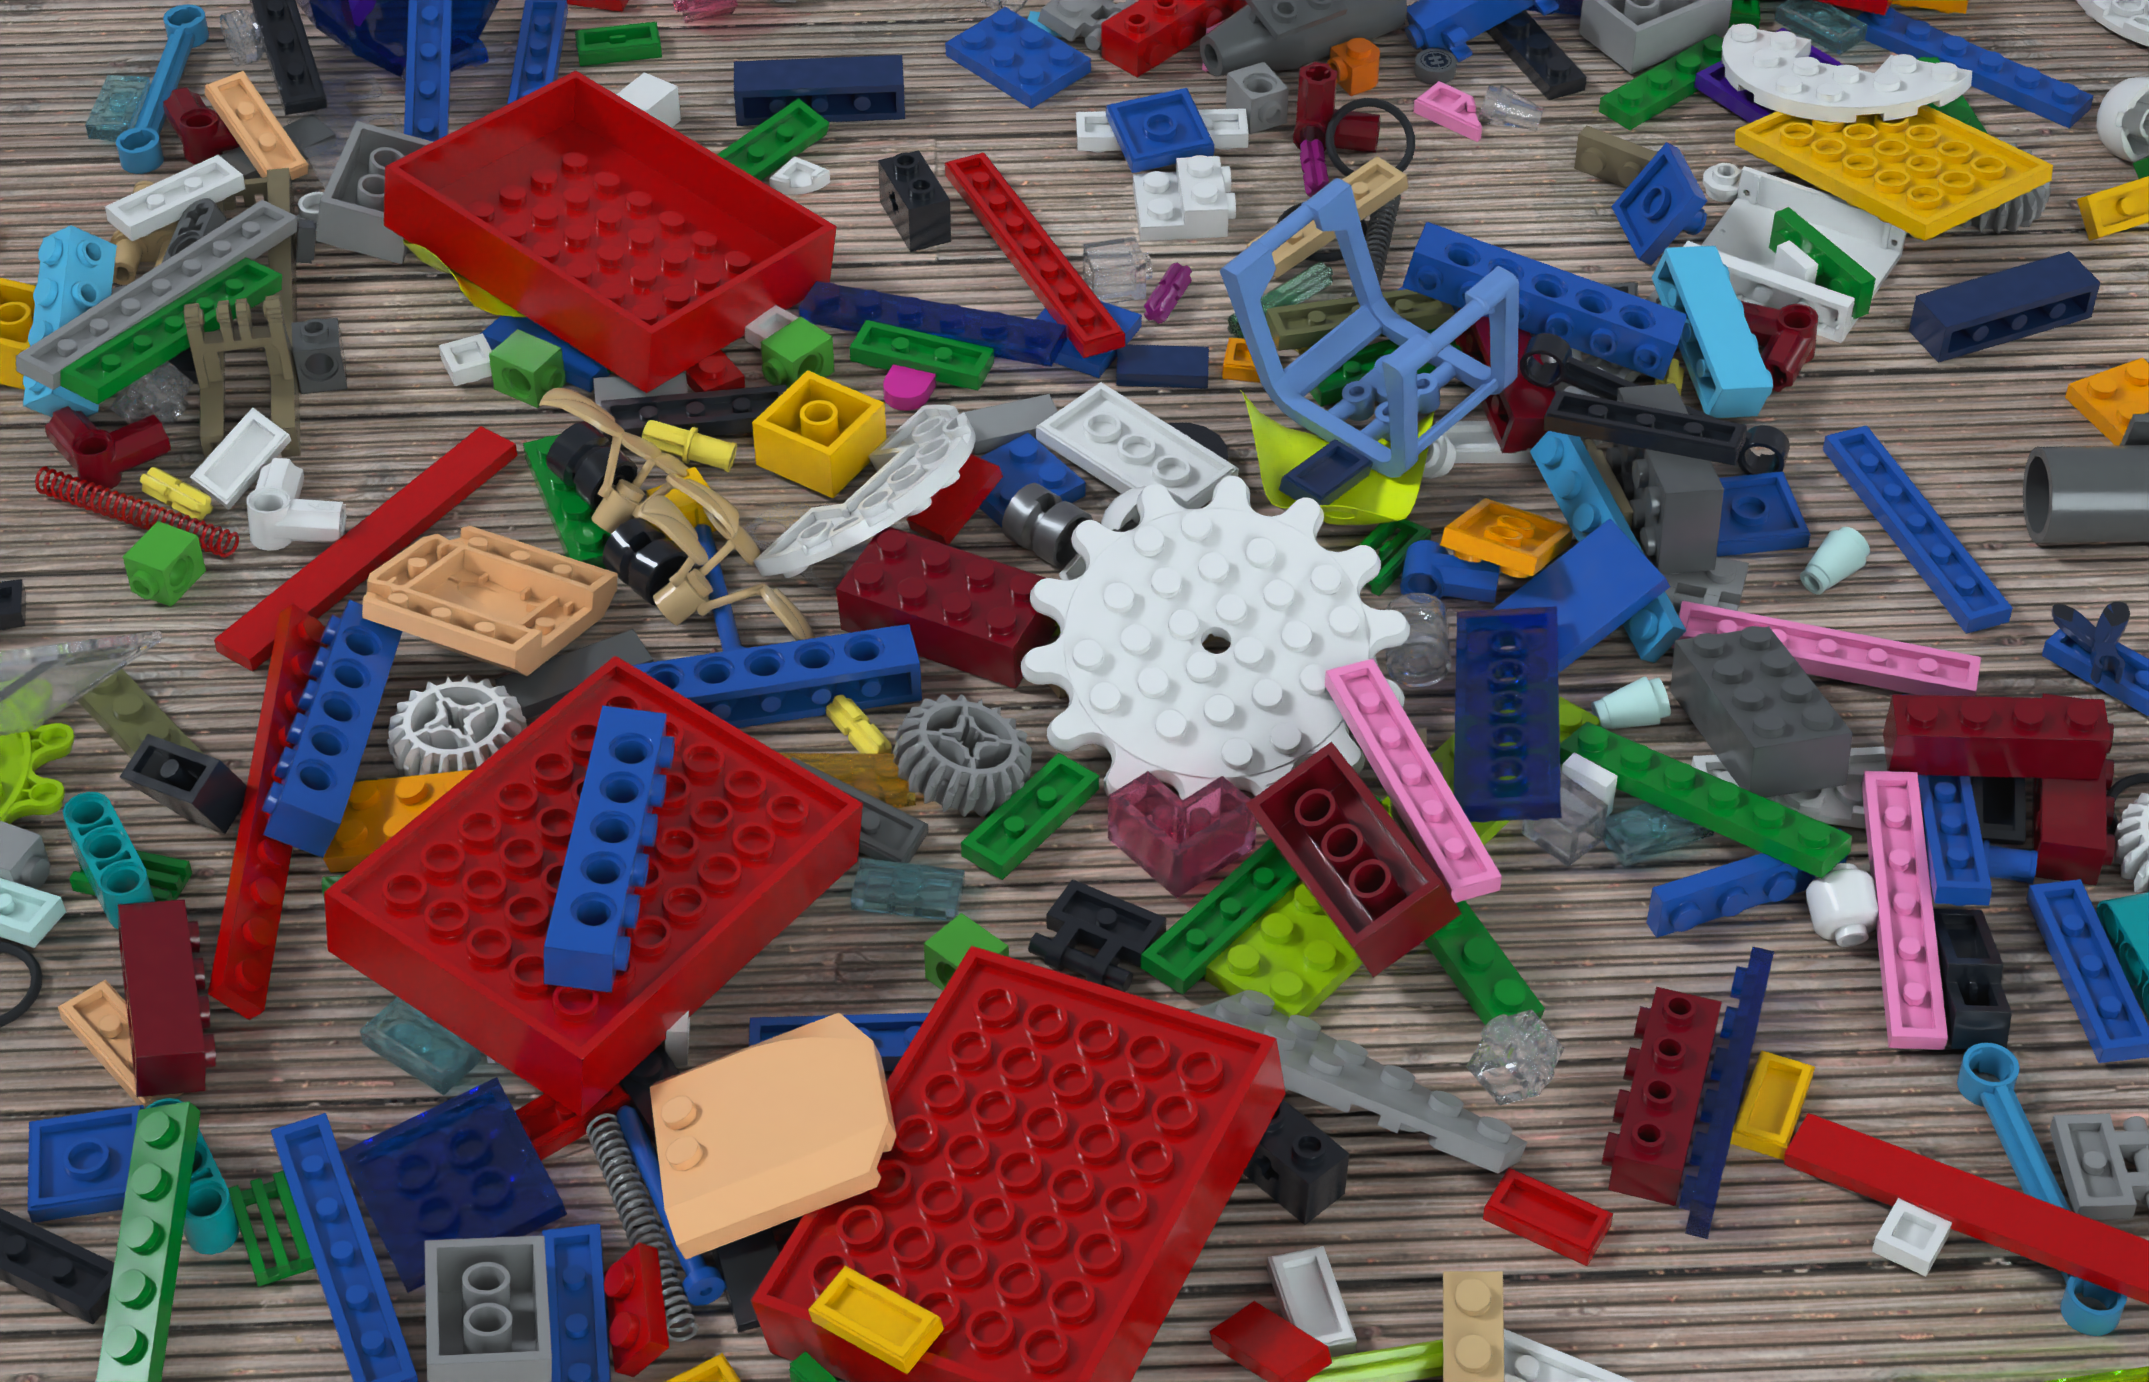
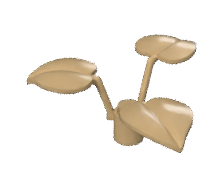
[539,388,739,538]
[637,495,815,641]

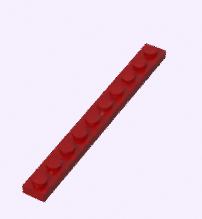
[208,603,328,1020]

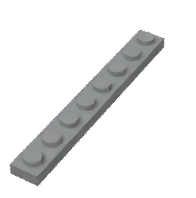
[16,200,298,390]

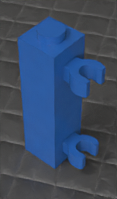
[1405,0,1559,63]

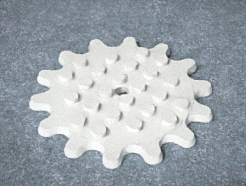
[1021,476,1410,826]

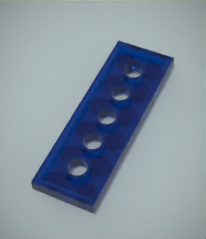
[1454,606,1562,823]

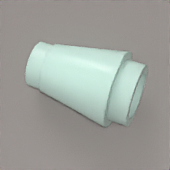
[1800,527,1870,595]
[1591,676,1671,730]

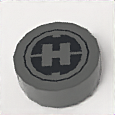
[1414,48,1457,85]

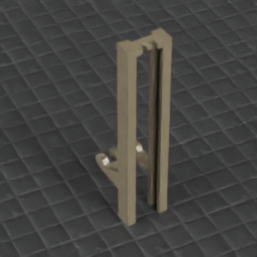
[184,168,301,459]

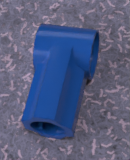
[1400,540,1500,605]

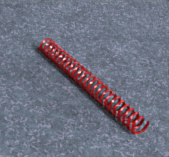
[35,466,239,558]

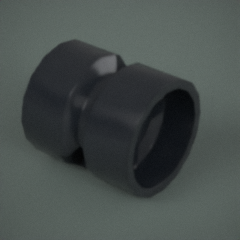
[546,421,638,510]
[602,518,695,606]

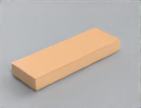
[205,71,309,180]
[58,979,183,1109]

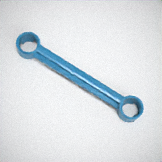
[116,4,209,174]
[1957,1043,2127,1336]

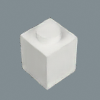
[616,72,681,128]

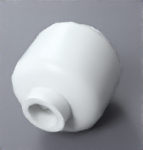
[1806,863,1878,947]

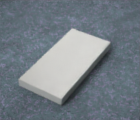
[1036,382,1239,509]

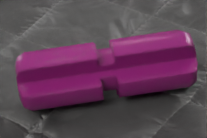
[1299,139,1329,197]
[1144,262,1192,324]

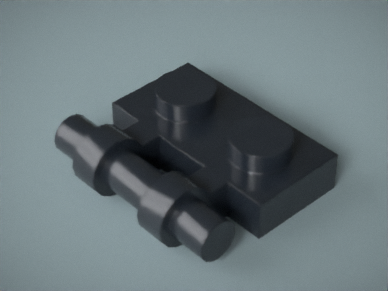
[1028,879,1166,992]

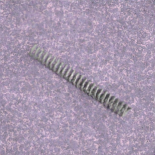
[586,1113,699,1342]

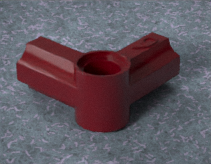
[1293,62,1381,153]
[163,87,240,164]
[1741,301,1818,392]
[45,406,171,492]

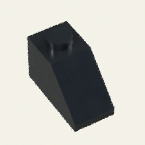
[120,734,247,834]

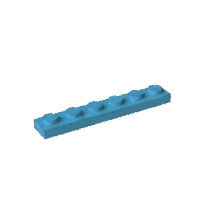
[1530,431,1687,663]

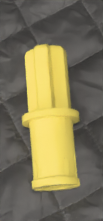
[642,420,737,472]

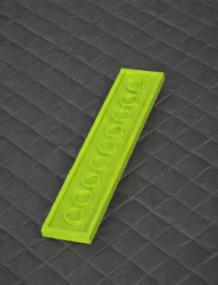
[1205,673,1600,1018]

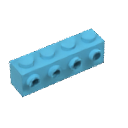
[23,225,117,417]
[1652,246,1773,418]

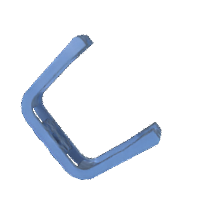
[1220,178,1519,478]

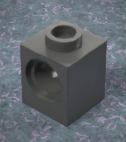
[291,317,347,394]

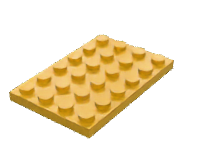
[1735,105,2053,241]

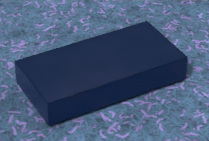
[1116,344,1209,389]
[1279,439,1373,505]

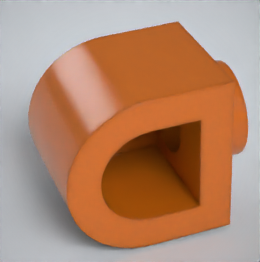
[1327,38,1380,96]

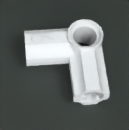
[247,458,347,551]

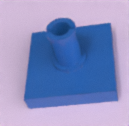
[1611,142,1707,265]

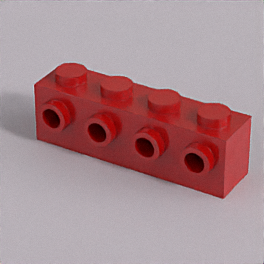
[1101,0,1247,78]

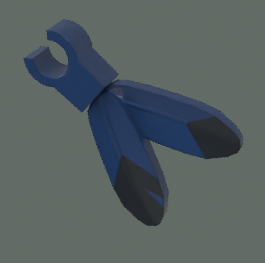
[2052,601,2130,684]

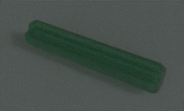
[1227,262,1333,339]

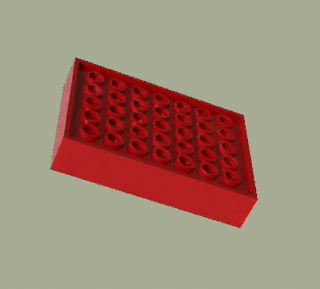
[384,70,837,393]
[324,656,863,1117]
[751,946,1286,1382]

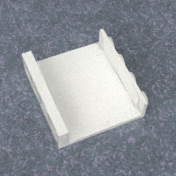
[1683,166,1907,343]

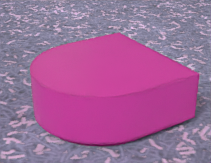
[883,364,936,411]

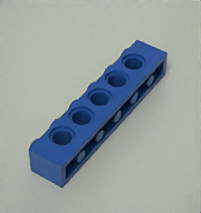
[1402,222,1687,381]
[261,599,403,858]
[632,624,922,728]
[544,705,675,993]

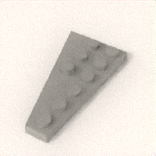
[1189,990,1527,1174]

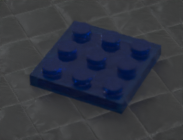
[340,1077,567,1293]

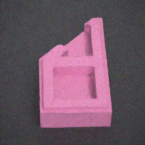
[1413,81,1482,142]

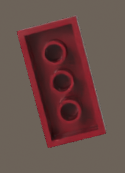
[836,526,1058,689]
[1245,741,1462,978]

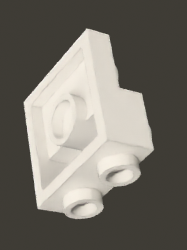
[1133,155,1236,241]

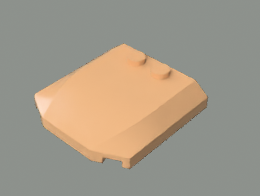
[362,526,618,676]
[650,1012,897,1260]

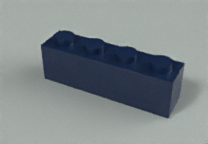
[734,55,905,126]
[1909,251,2100,363]

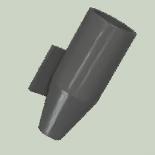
[1200,0,1407,76]
[2023,413,2149,543]

